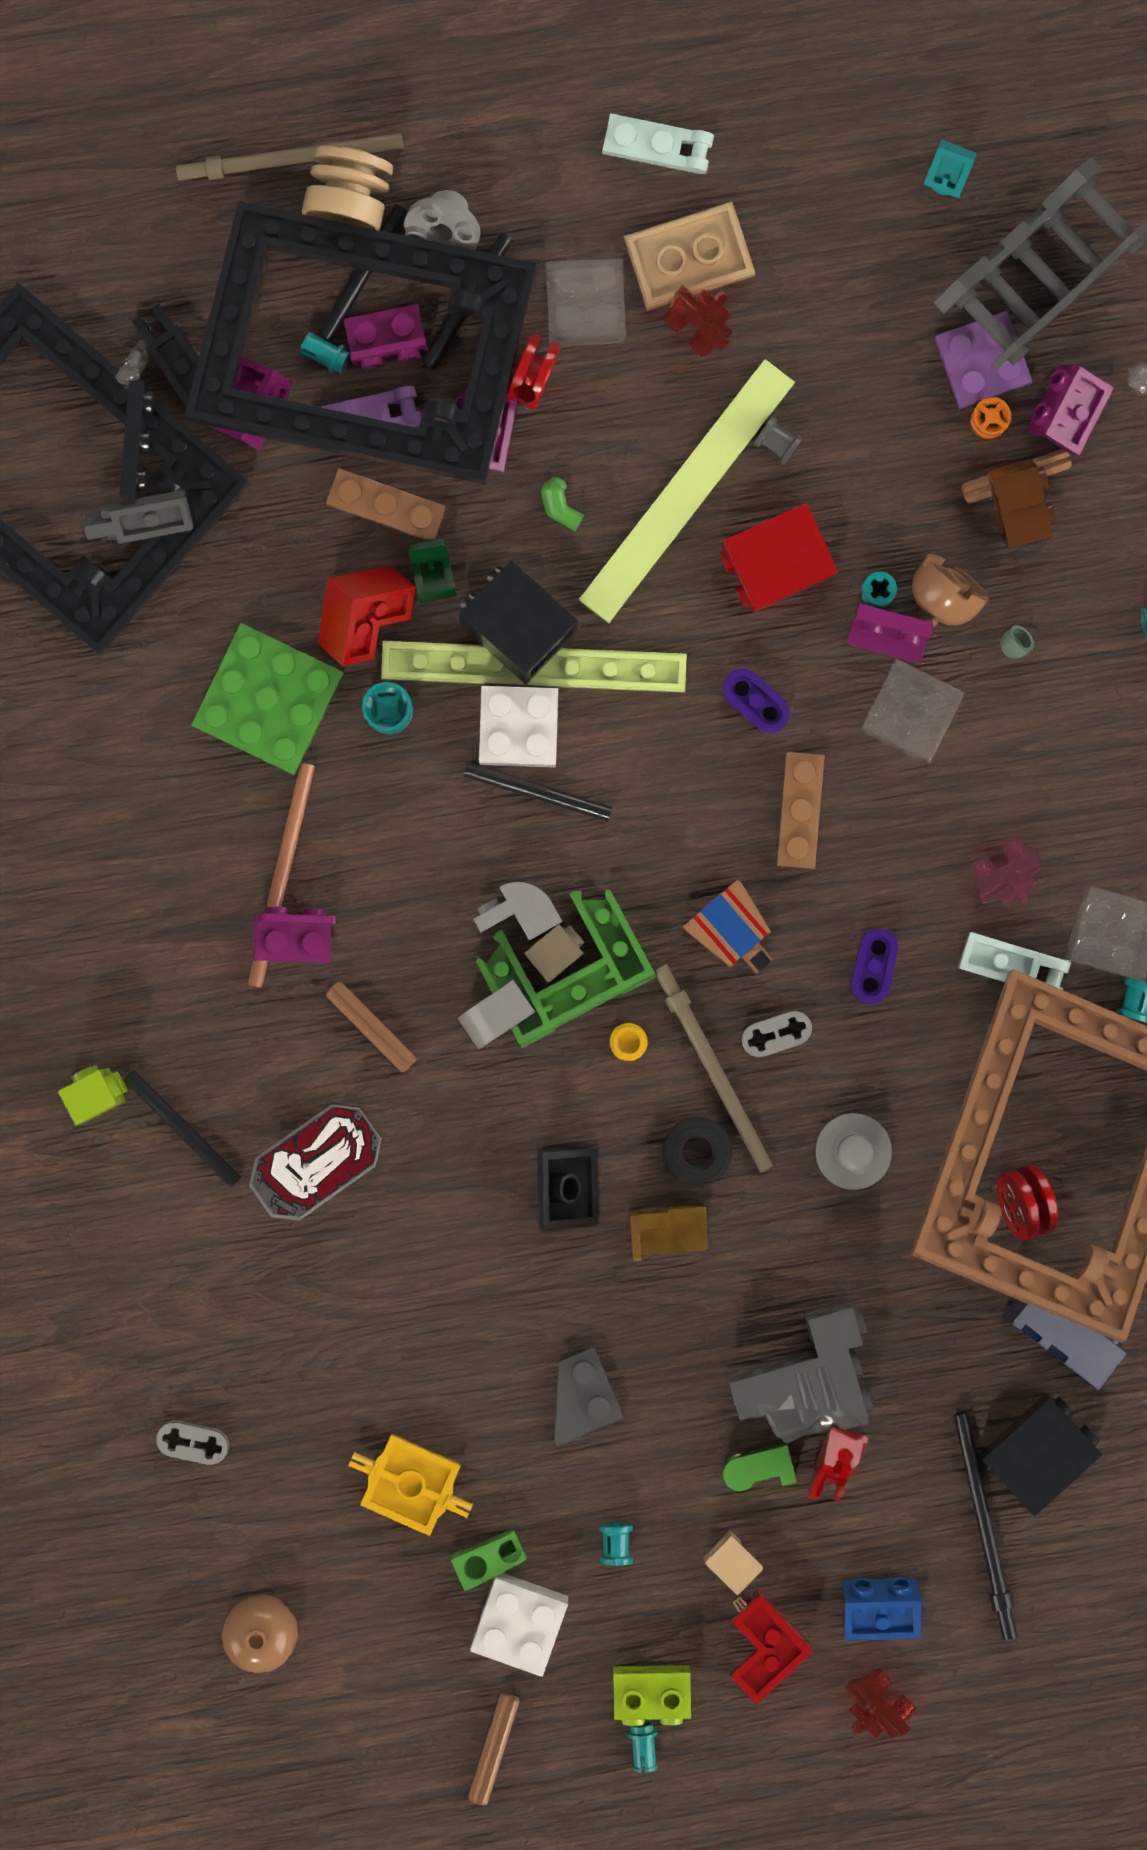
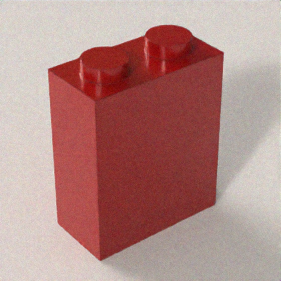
[719,503,838,614]

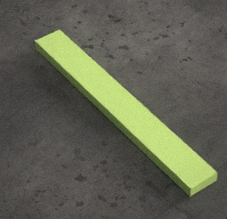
[579,359,795,624]
[381,641,687,693]

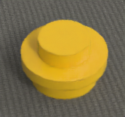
[610,1023,648,1061]

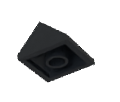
[537,1148,599,1230]

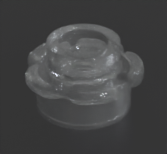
[1127,361,1147,396]

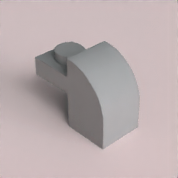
[473,882,563,941]
[457,980,535,1050]

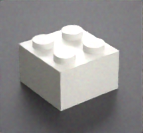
[479,686,558,767]
[470,1573,568,1677]

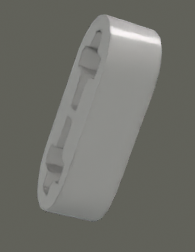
[741,1011,812,1057]
[156,1420,229,1465]

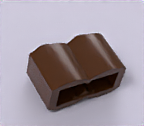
[987,458,1056,549]

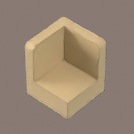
[703,1530,763,1596]

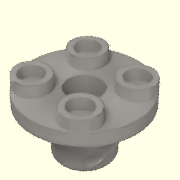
[404,190,481,250]
[815,1113,892,1190]

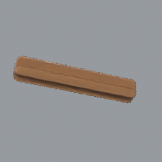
[961,448,1072,504]
[326,982,416,1072]
[468,1693,519,1805]

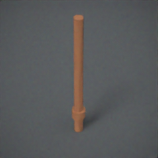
[247,763,315,988]

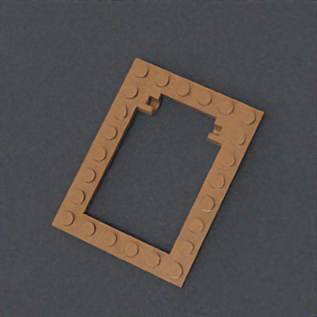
[910,969,1147,1342]

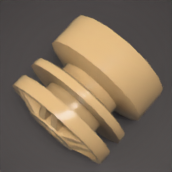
[302,146,394,231]

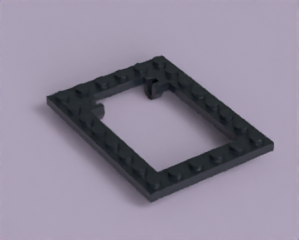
[185,201,537,485]
[0,283,250,655]

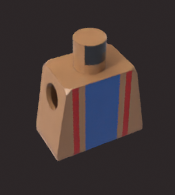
[682,879,773,974]

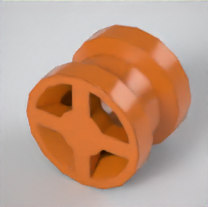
[970,397,1011,439]

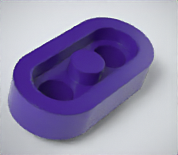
[723,669,790,733]
[851,929,898,1004]

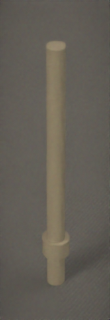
[176,133,404,181]
[654,964,773,1173]

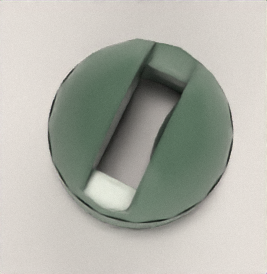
[1000,625,1034,659]

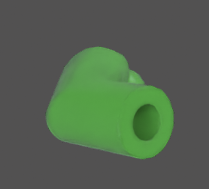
[541,477,585,532]

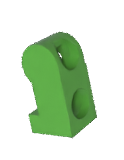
[722,1441,797,1491]
[449,1530,527,1591]

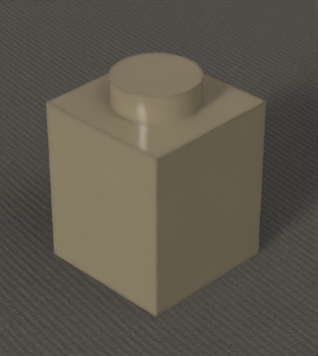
[524,924,584,983]

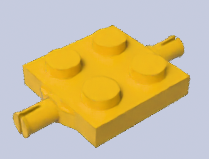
[348,1434,473,1536]

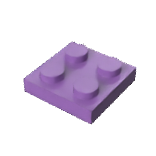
[934,311,1033,410]

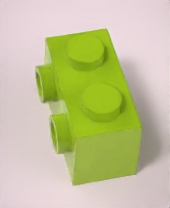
[58,1065,128,1125]
[613,1665,691,1726]

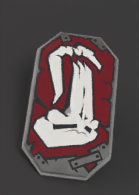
[249,1104,381,1221]

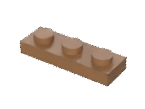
[326,468,446,540]
[776,752,825,869]

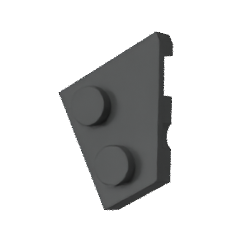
[554,1346,624,1446]

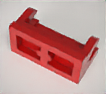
[808,1427,868,1501]

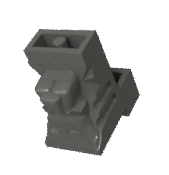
[726,1300,874,1443]

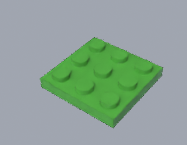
[191,623,345,776]

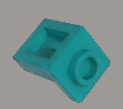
[923,139,977,198]

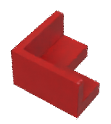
[318,566,416,666]
[730,1589,813,1705]

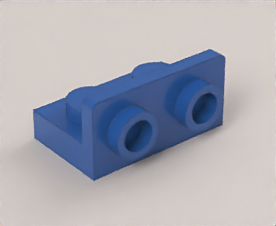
[842,1577,922,1641]

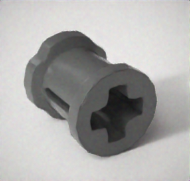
[753,416,804,466]

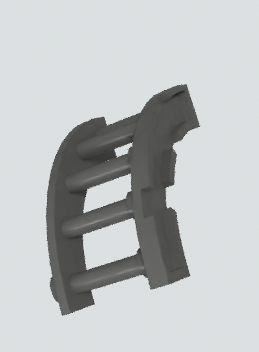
[934,157,1147,370]

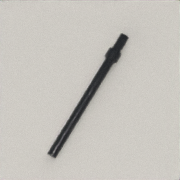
[953,1412,1018,1640]

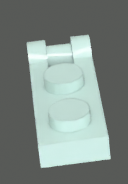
[602,113,714,174]
[958,932,1071,990]

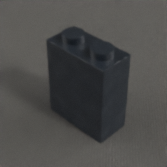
[459,560,578,685]
[979,1394,1102,1517]

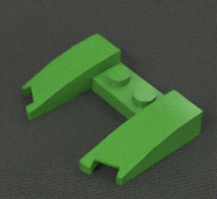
[476,890,656,1049]

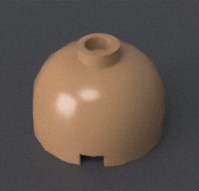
[911,553,989,626]
[221,1594,299,1674]

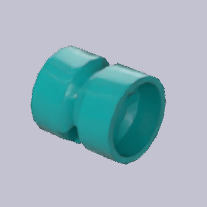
[362,682,414,735]

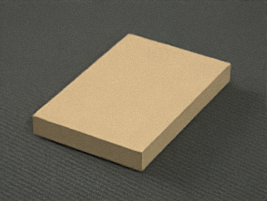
[624,201,756,311]

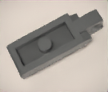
[83,489,193,544]

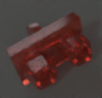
[663,285,732,357]
[845,1668,917,1738]

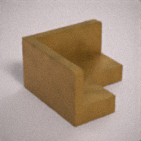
[629,1204,708,1262]

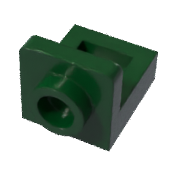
[408,539,457,604]

